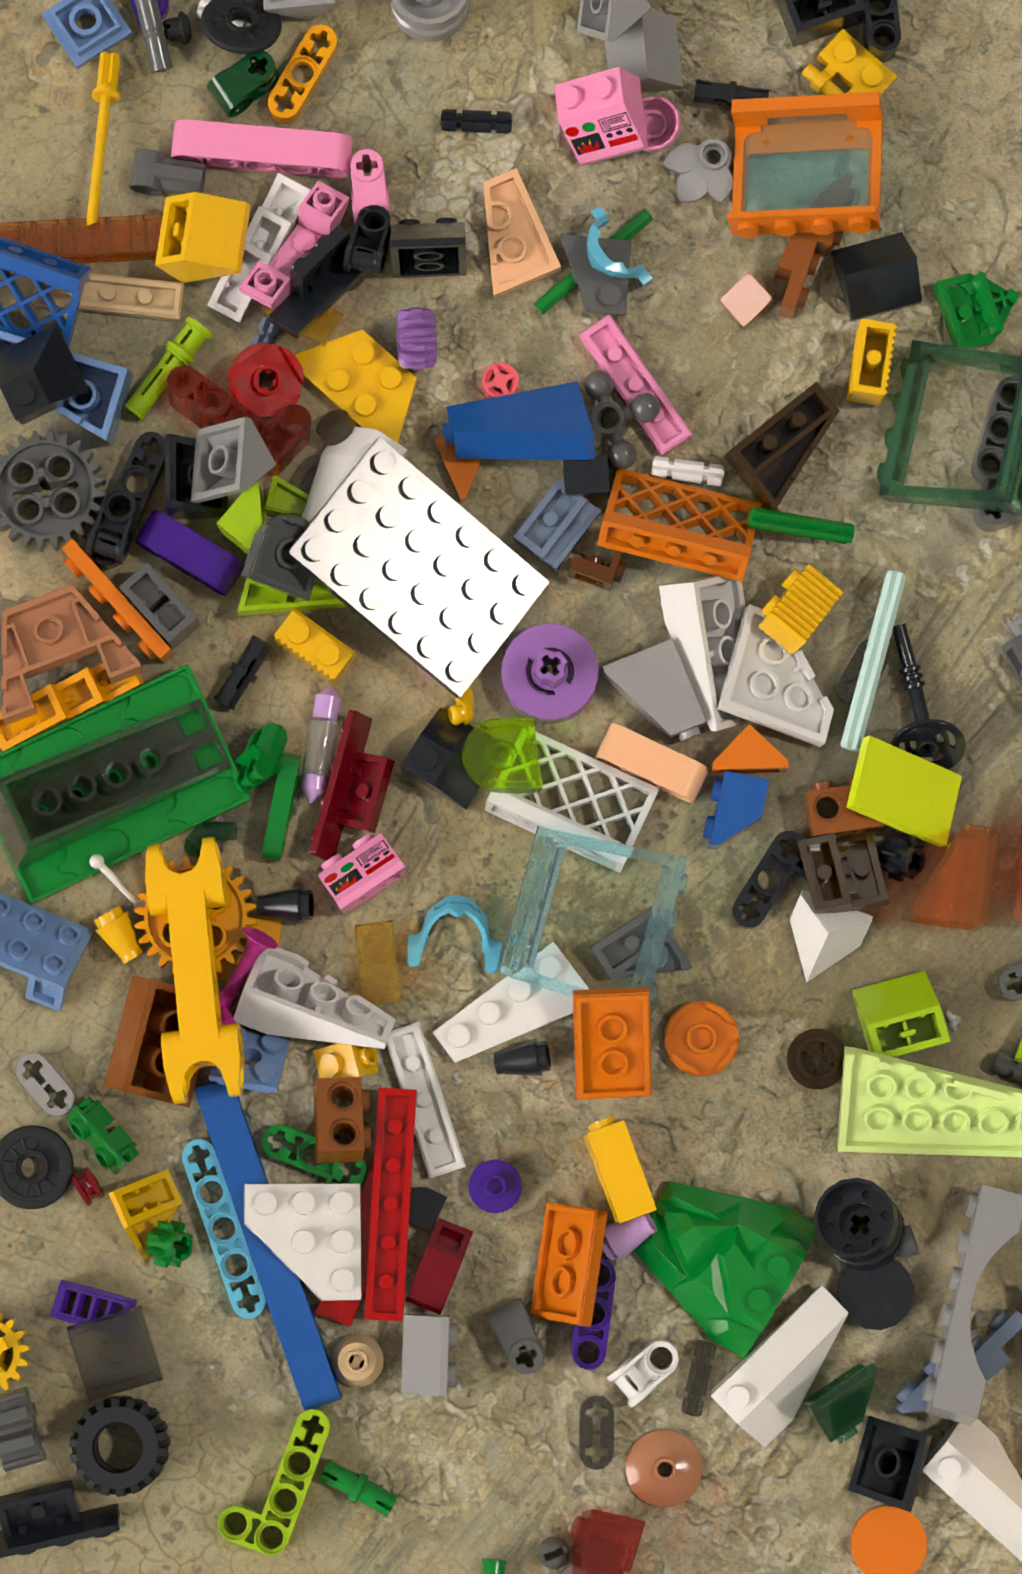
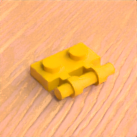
[801,29,897,97]

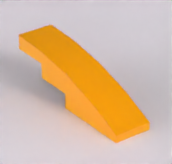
[0,663,145,752]

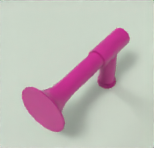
[219,926,278,1025]

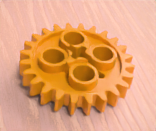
[134,856,258,974]

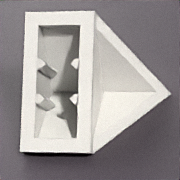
[790,890,873,983]

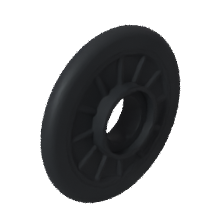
[201,0,282,54]
[0,1125,74,1209]

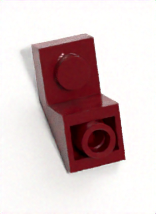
[405,1218,473,1315]

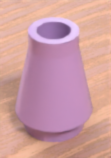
[602,1213,657,1261]

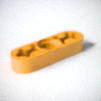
[268,24,338,124]

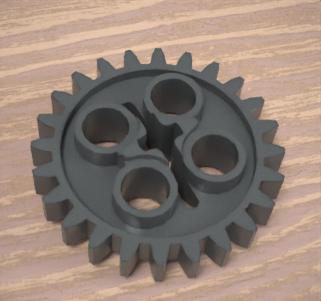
[0,430,107,552]

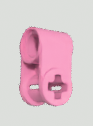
[350,149,391,224]

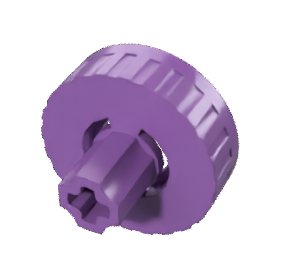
[501,623,599,724]

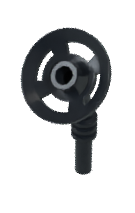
[891,623,966,770]

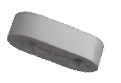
[15,1053,76,1116]

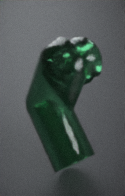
[184,822,237,858]

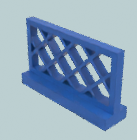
[0,236,91,348]

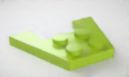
[237,475,347,616]

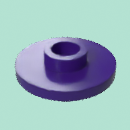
[469,1160,522,1213]

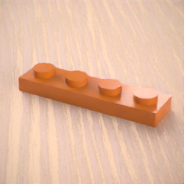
[61,539,176,663]

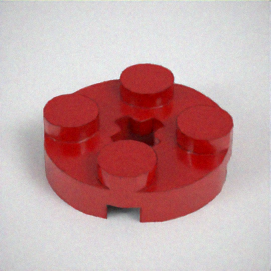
[227,343,304,417]

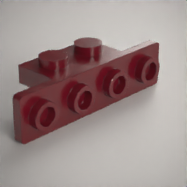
[310,710,395,861]

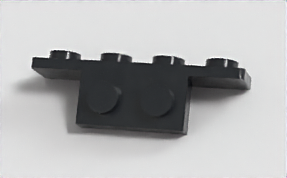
[269,225,388,339]
[0,1480,120,1558]

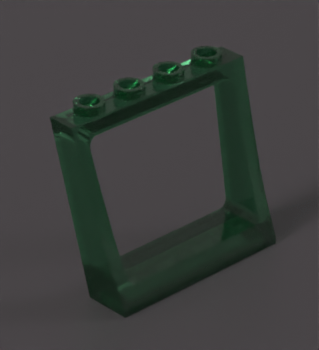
[877,340,1022,514]

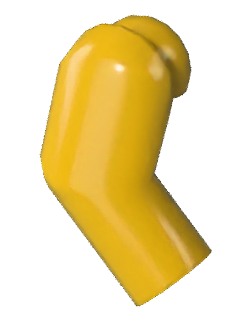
[448,685,474,725]

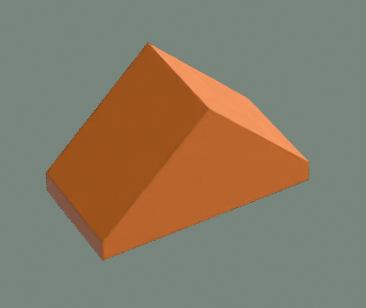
[710,724,789,774]

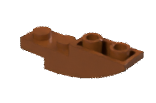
[775,175,857,319]

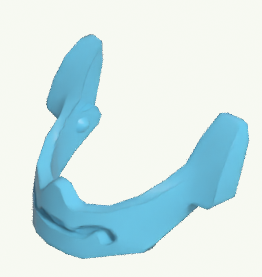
[586,206,653,287]
[407,895,502,974]

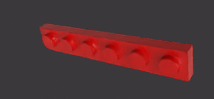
[364,1087,417,1322]

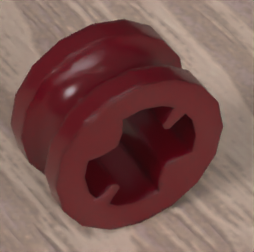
[71,1167,105,1206]

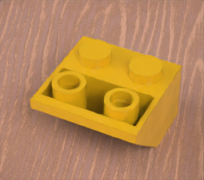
[155,192,251,283]

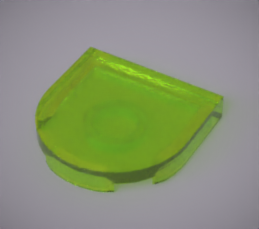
[462,718,543,793]

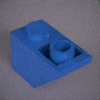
[703,771,769,849]

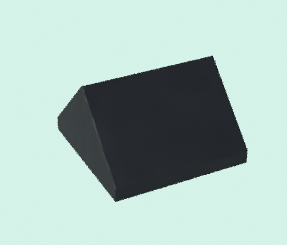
[831,232,922,322]
[165,434,228,519]
[848,1416,932,1512]

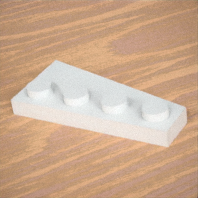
[432,941,589,1063]

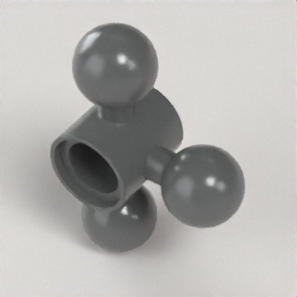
[584,370,660,470]

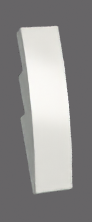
[207,173,311,323]

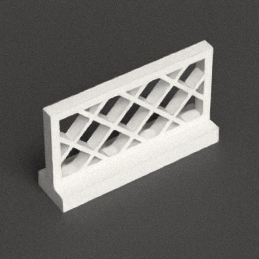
[484,726,659,873]

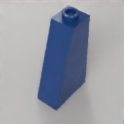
[442,381,595,460]

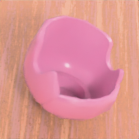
[642,96,682,152]

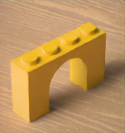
[583,1116,657,1224]

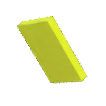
[846,736,962,847]

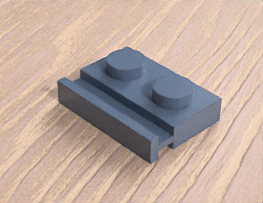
[513,479,601,572]

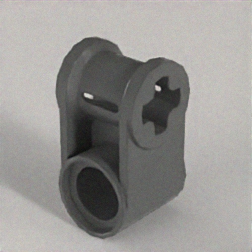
[486,1298,545,1374]

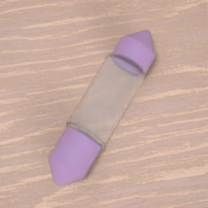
[300,685,341,804]

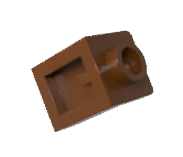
[568,550,627,591]

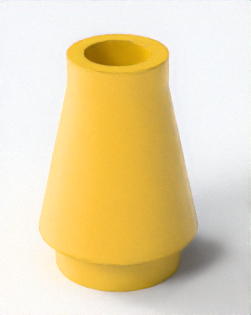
[93,905,143,964]

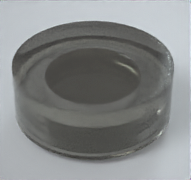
[316,409,355,446]

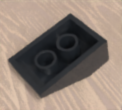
[390,218,467,278]

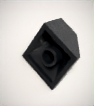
[0,324,90,425]
[401,707,505,810]

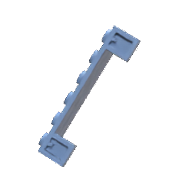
[0,893,93,1012]

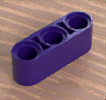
[135,509,245,597]
[571,1258,616,1370]

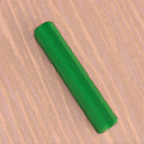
[747,507,854,544]

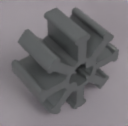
[0,1387,46,1472]

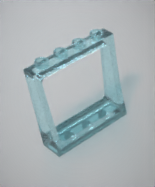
[498,825,688,1005]

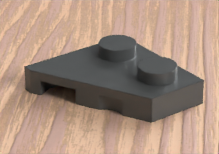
[559,234,632,316]
[589,906,693,979]

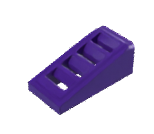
[50,1279,137,1337]

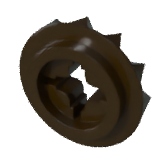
[787,1029,845,1089]

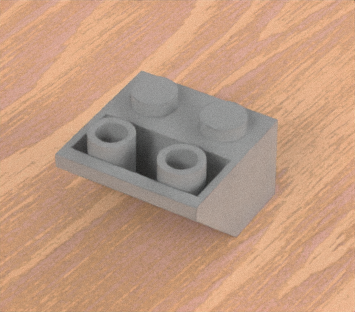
[401,1313,458,1396]

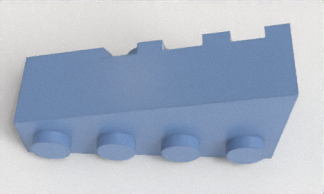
[0,331,134,445]

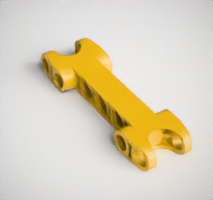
[145,837,245,1104]

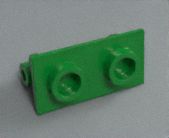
[67,1096,139,1175]

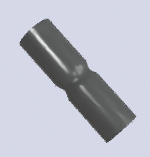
[135,0,173,72]

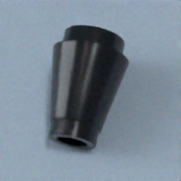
[257,887,314,924]
[494,1038,551,1076]

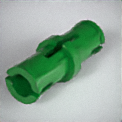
[319,1459,398,1518]

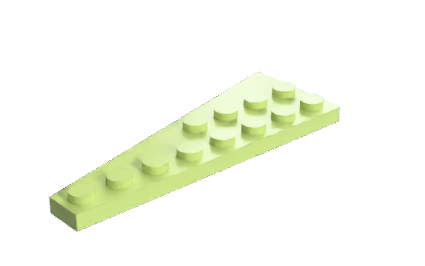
[837,1047,1022,1158]

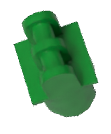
[234,723,287,794]

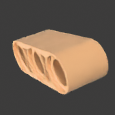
[595,723,709,804]

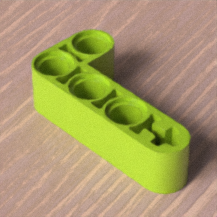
[218,1407,332,1556]

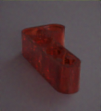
[167,365,312,476]

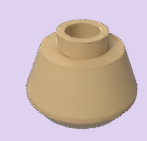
[331,1334,384,1387]

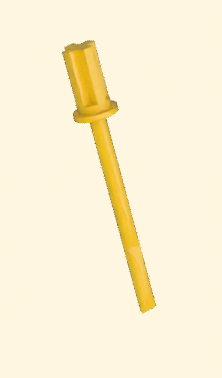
[86,51,121,225]

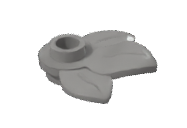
[663,139,733,203]

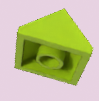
[217,482,266,556]

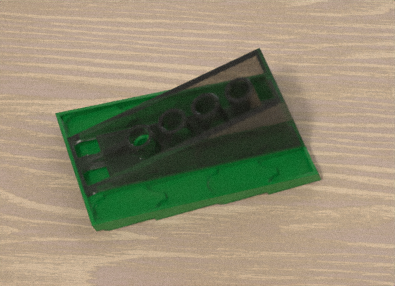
[0,664,250,905]

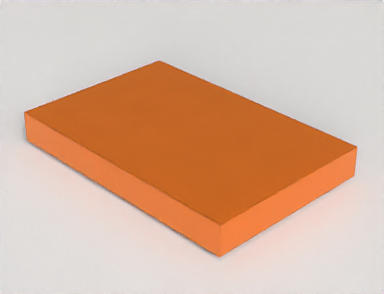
[572,987,652,1100]
[530,1202,608,1327]

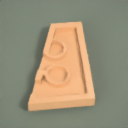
[483,168,561,299]

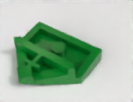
[932,271,1020,355]

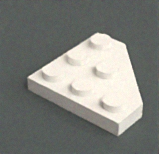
[717,604,834,747]
[244,1184,361,1301]

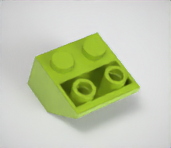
[851,970,951,1058]

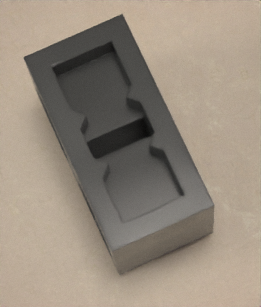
[119,563,201,649]

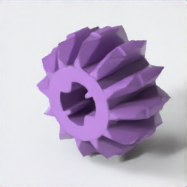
[396,307,437,370]

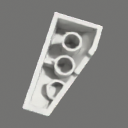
[302,425,407,522]
[659,575,746,731]
[233,947,396,1049]
[711,1284,848,1447]

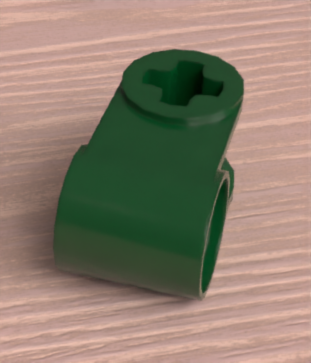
[207,51,279,118]

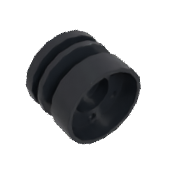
[814,1178,906,1271]

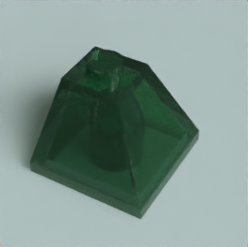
[802,1359,878,1444]

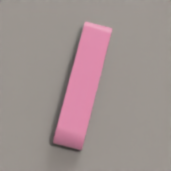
[170,119,353,178]

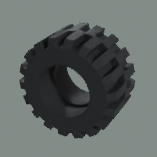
[69,1396,171,1497]

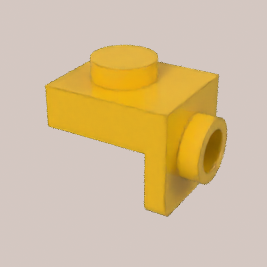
[313,1043,378,1078]

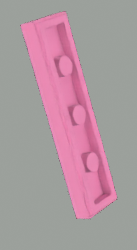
[579,314,693,457]

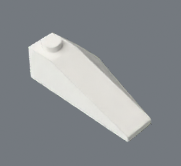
[922,1419,1022,1562]

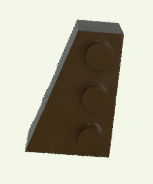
[723,381,840,511]

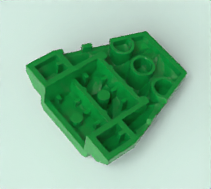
[633,1181,817,1359]

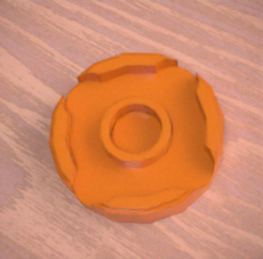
[664,1001,739,1076]
[850,1505,927,1574]

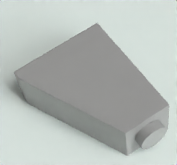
[602,639,707,742]

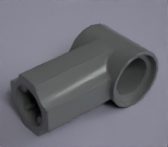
[129,149,206,196]

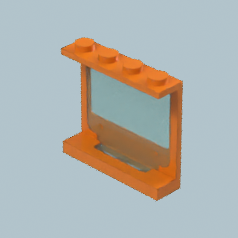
[727,92,883,239]

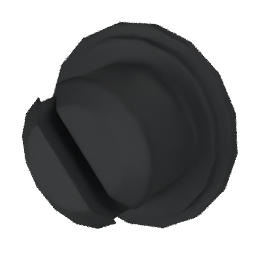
[163,11,192,44]

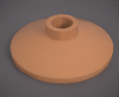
[626,1429,703,1507]

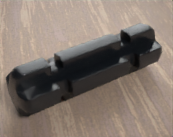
[441,109,512,134]

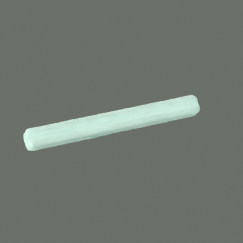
[841,570,906,751]

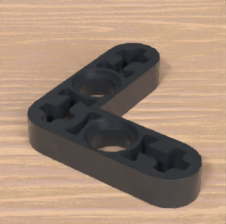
[731,831,807,929]

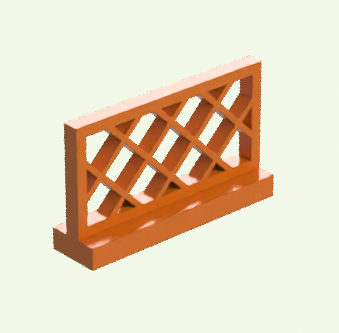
[597,469,762,582]

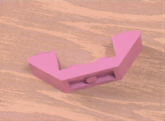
[239,181,350,309]

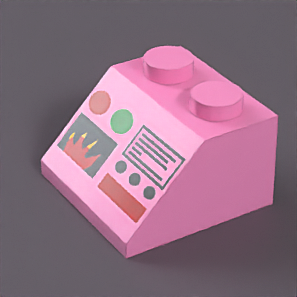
[554,67,648,166]
[318,833,407,916]

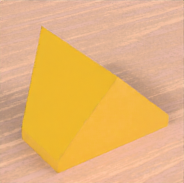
[109,1169,183,1263]

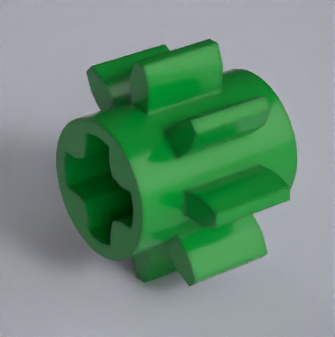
[145,1220,193,1268]

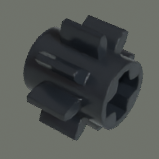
[879,833,926,882]

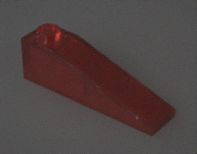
[570,1509,645,1574]

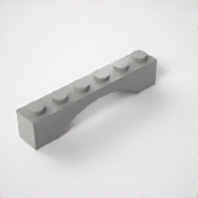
[922,1184,1022,1425]

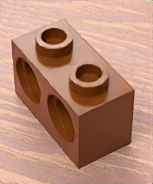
[803,778,888,838]
[313,1077,371,1163]

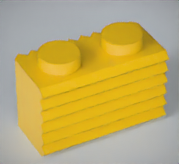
[846,319,898,406]
[758,563,844,654]
[274,608,357,686]

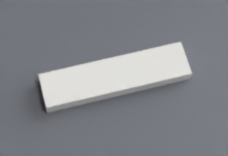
[387,1022,466,1178]

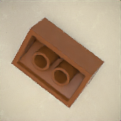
[104,975,199,1108]

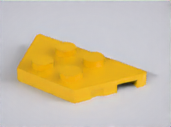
[294,329,417,443]

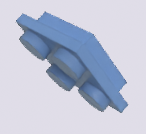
[41,0,133,69]
[209,1027,290,1094]

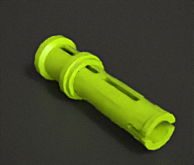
[123,316,214,421]

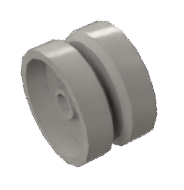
[390,0,470,42]

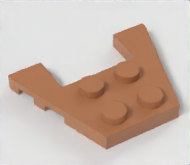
[1,584,144,725]

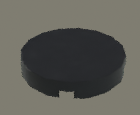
[837,1259,914,1330]

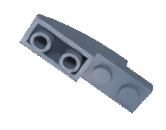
[893,1309,1022,1414]

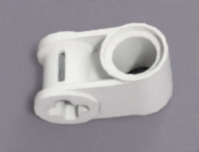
[606,1338,679,1408]

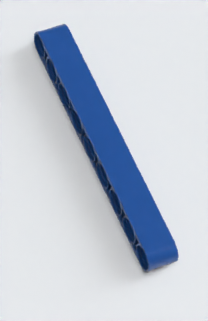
[195,1081,342,1410]

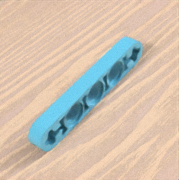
[182,1139,267,1319]

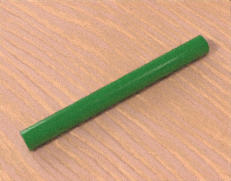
[534,209,653,315]

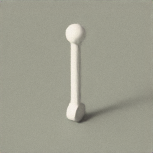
[90,854,146,910]

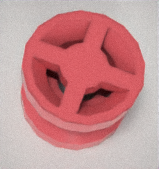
[482,362,519,399]

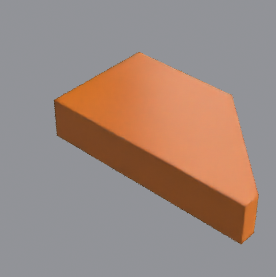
[434,435,482,503]

